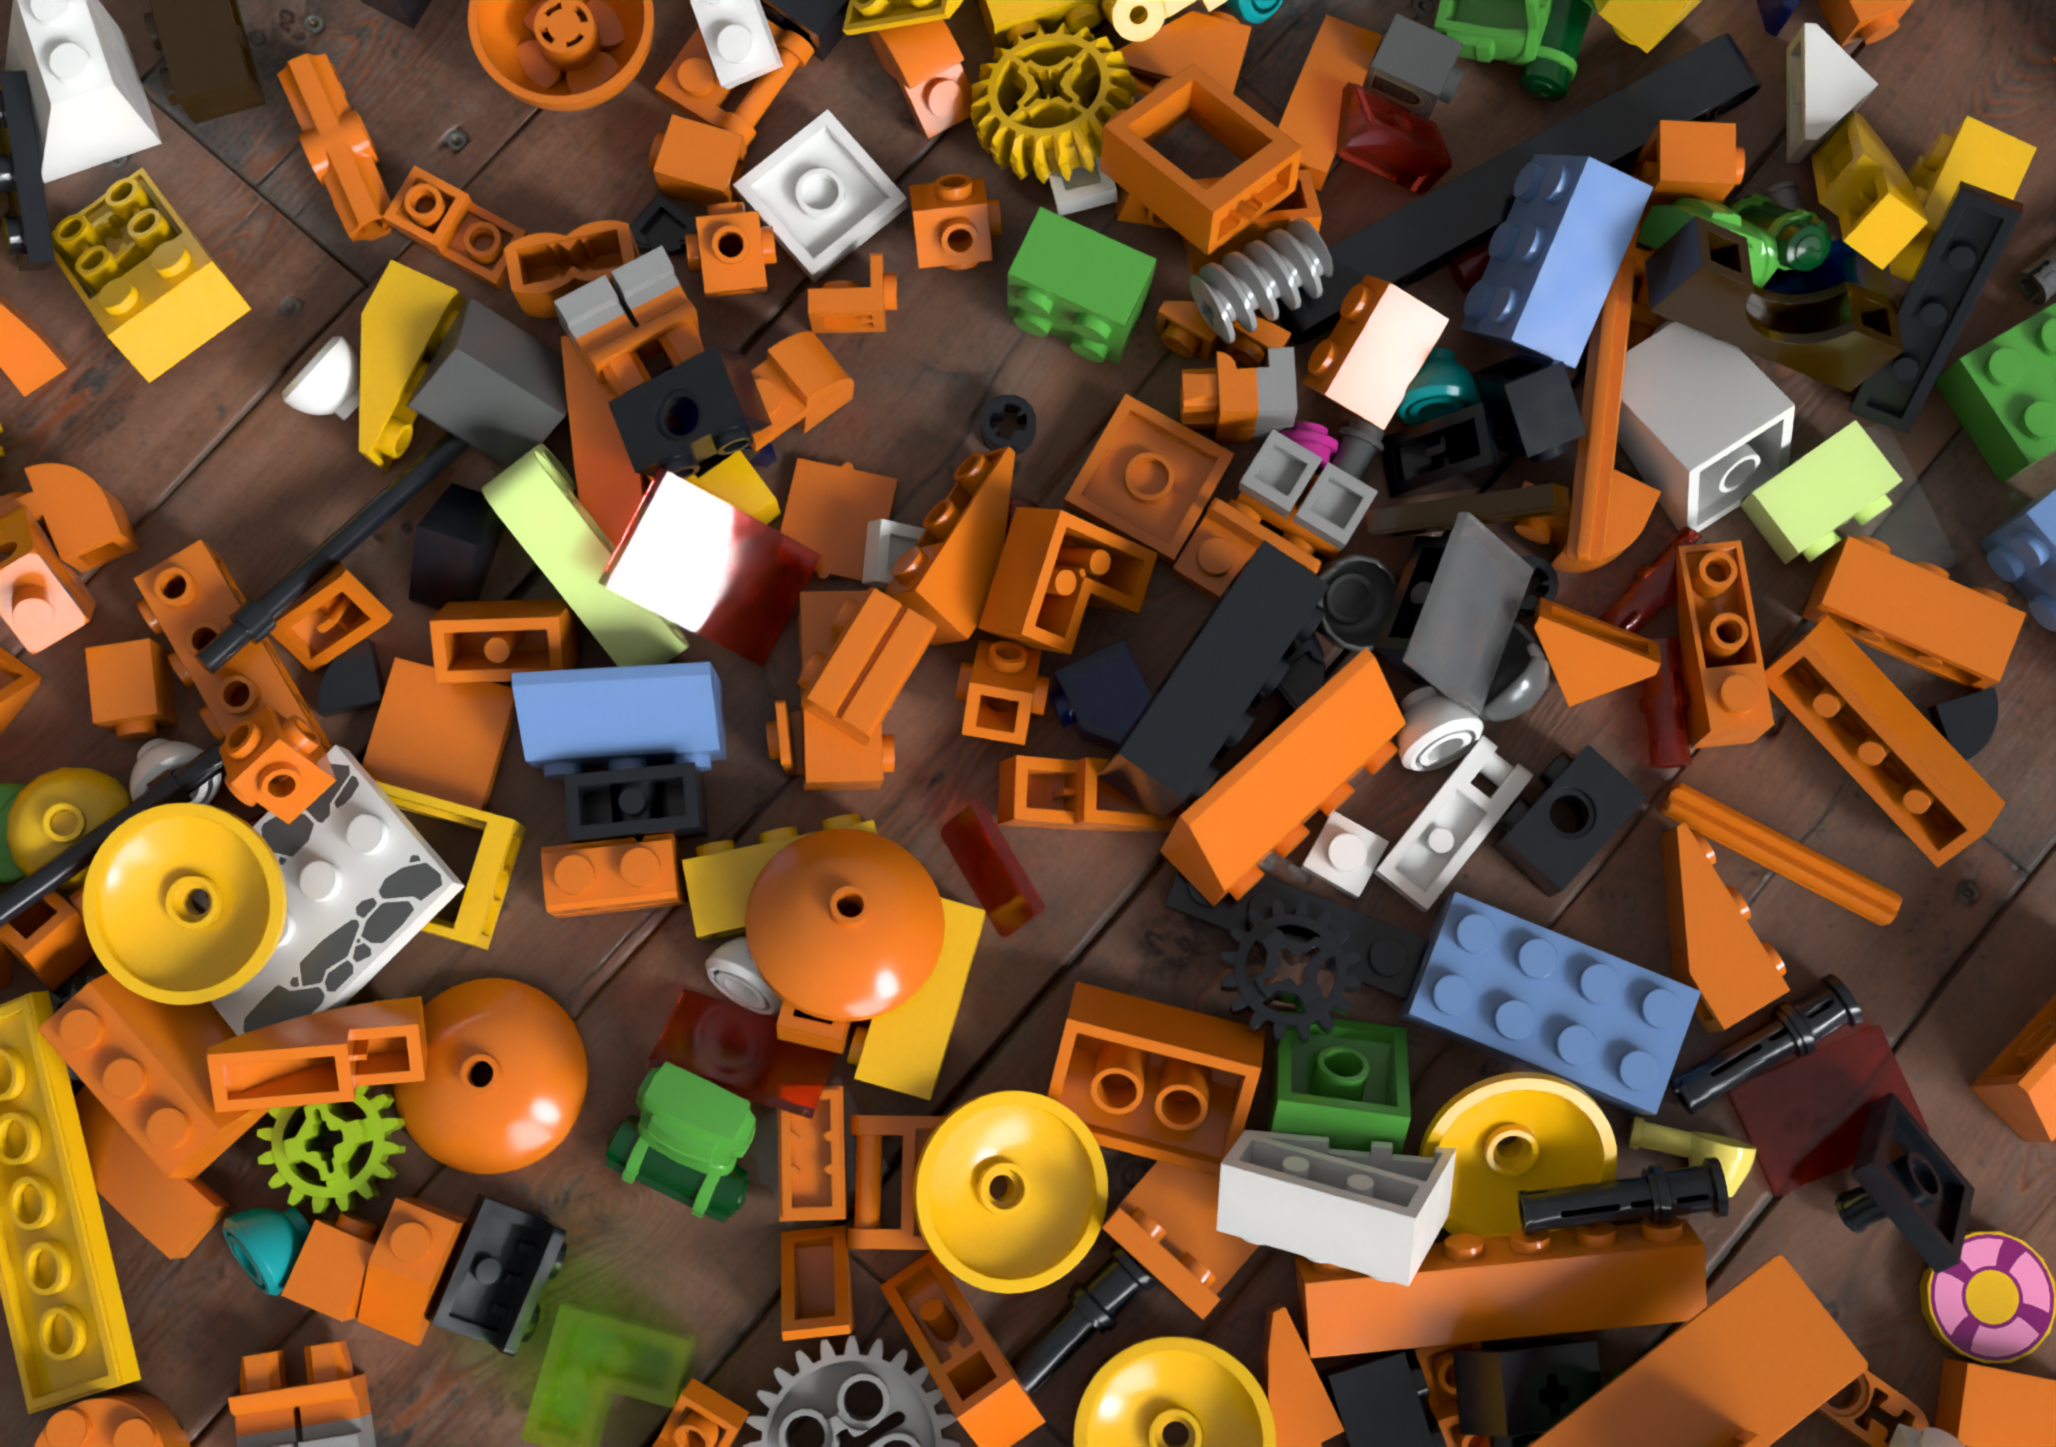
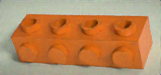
[133,539,333,754]
[1765,614,2006,868]

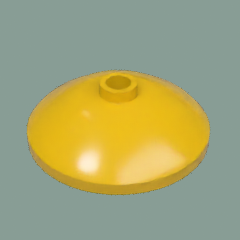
[82,803,287,1005]
[1418,1072,1617,1238]
[913,1090,1108,1294]
[1074,1335,1276,1447]

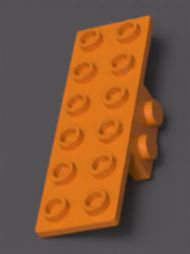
[1526,1255,1868,1447]

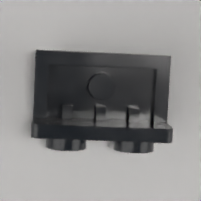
[425,1193,567,1357]

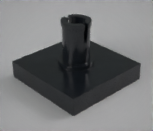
[1835,1092,1975,1274]

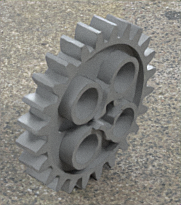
[743,1334,961,1447]

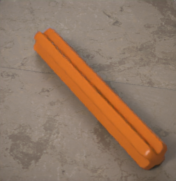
[1661,783,1902,926]

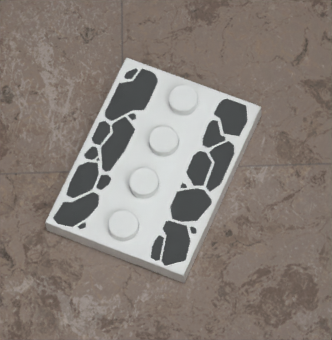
[192,745,465,1036]

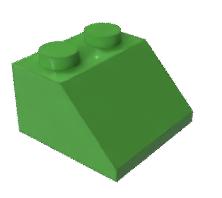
[1266,1011,1411,1155]

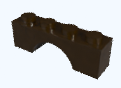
[1645,216,1903,392]

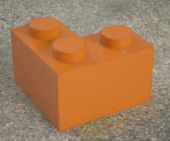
[978,507,1158,654]

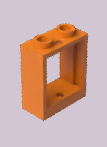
[1100,63,1303,256]

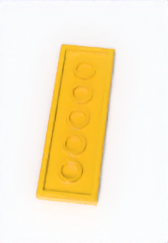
[0,990,142,1414]

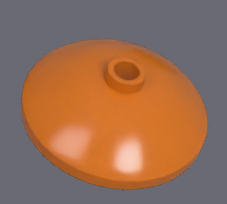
[745,829,945,1022]
[392,978,589,1174]

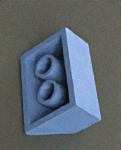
[511,662,727,780]

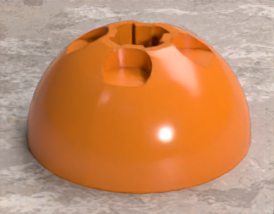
[468,0,654,112]

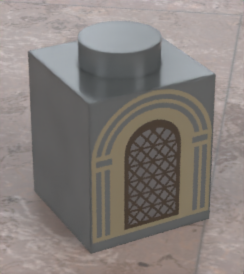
[1363,13,1465,120]

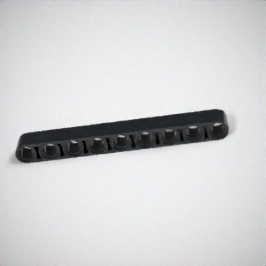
[1276,33,1762,345]

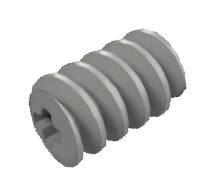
[1189,217,1333,344]

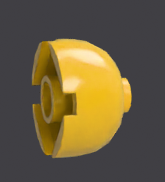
[6,767,132,896]

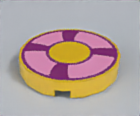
[1919,1231,2056,1364]

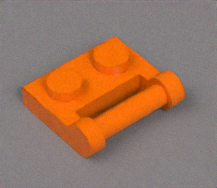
[655,19,814,148]
[847,1115,946,1250]

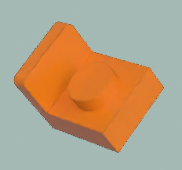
[808,253,898,334]

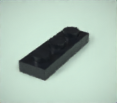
[0,70,55,271]

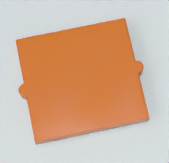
[773,458,898,583]

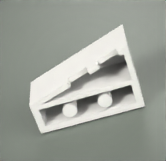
[1216,1130,1456,1287]

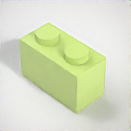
[1740,420,1903,565]

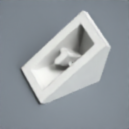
[1786,23,1878,163]

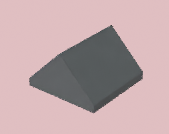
[406,297,567,468]

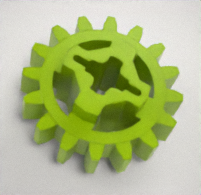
[257,1085,406,1214]

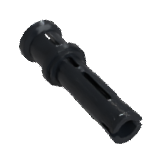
[1669,973,1863,1116]
[1517,1157,1729,1234]
[1009,1242,1157,1397]

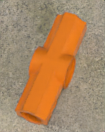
[277,53,393,242]

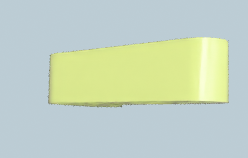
[482,443,689,667]

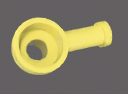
[1627,1116,1757,1197]

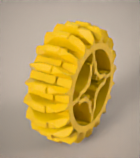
[970,22,1137,184]

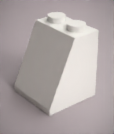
[5,0,162,183]
[1617,320,1795,540]

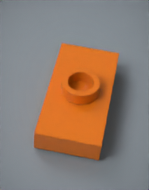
[777,1086,847,1221]

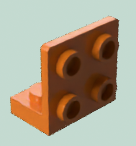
[1101,1160,1260,1320]

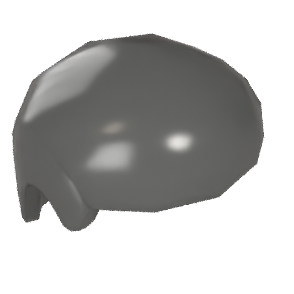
[1315,553,1398,652]
[1455,622,1551,722]

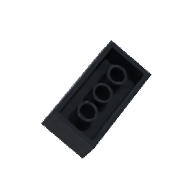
[1098,540,1330,820]

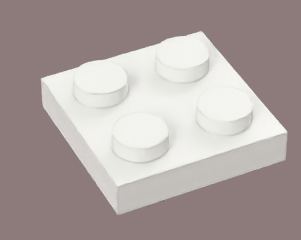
[733,109,908,283]

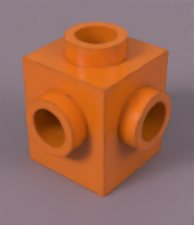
[909,174,1002,270]
[685,202,777,299]
[955,639,1050,746]
[218,704,337,825]

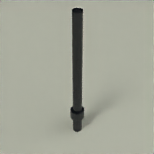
[194,432,471,675]
[0,743,225,928]

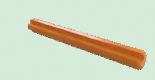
[1565,254,1636,564]

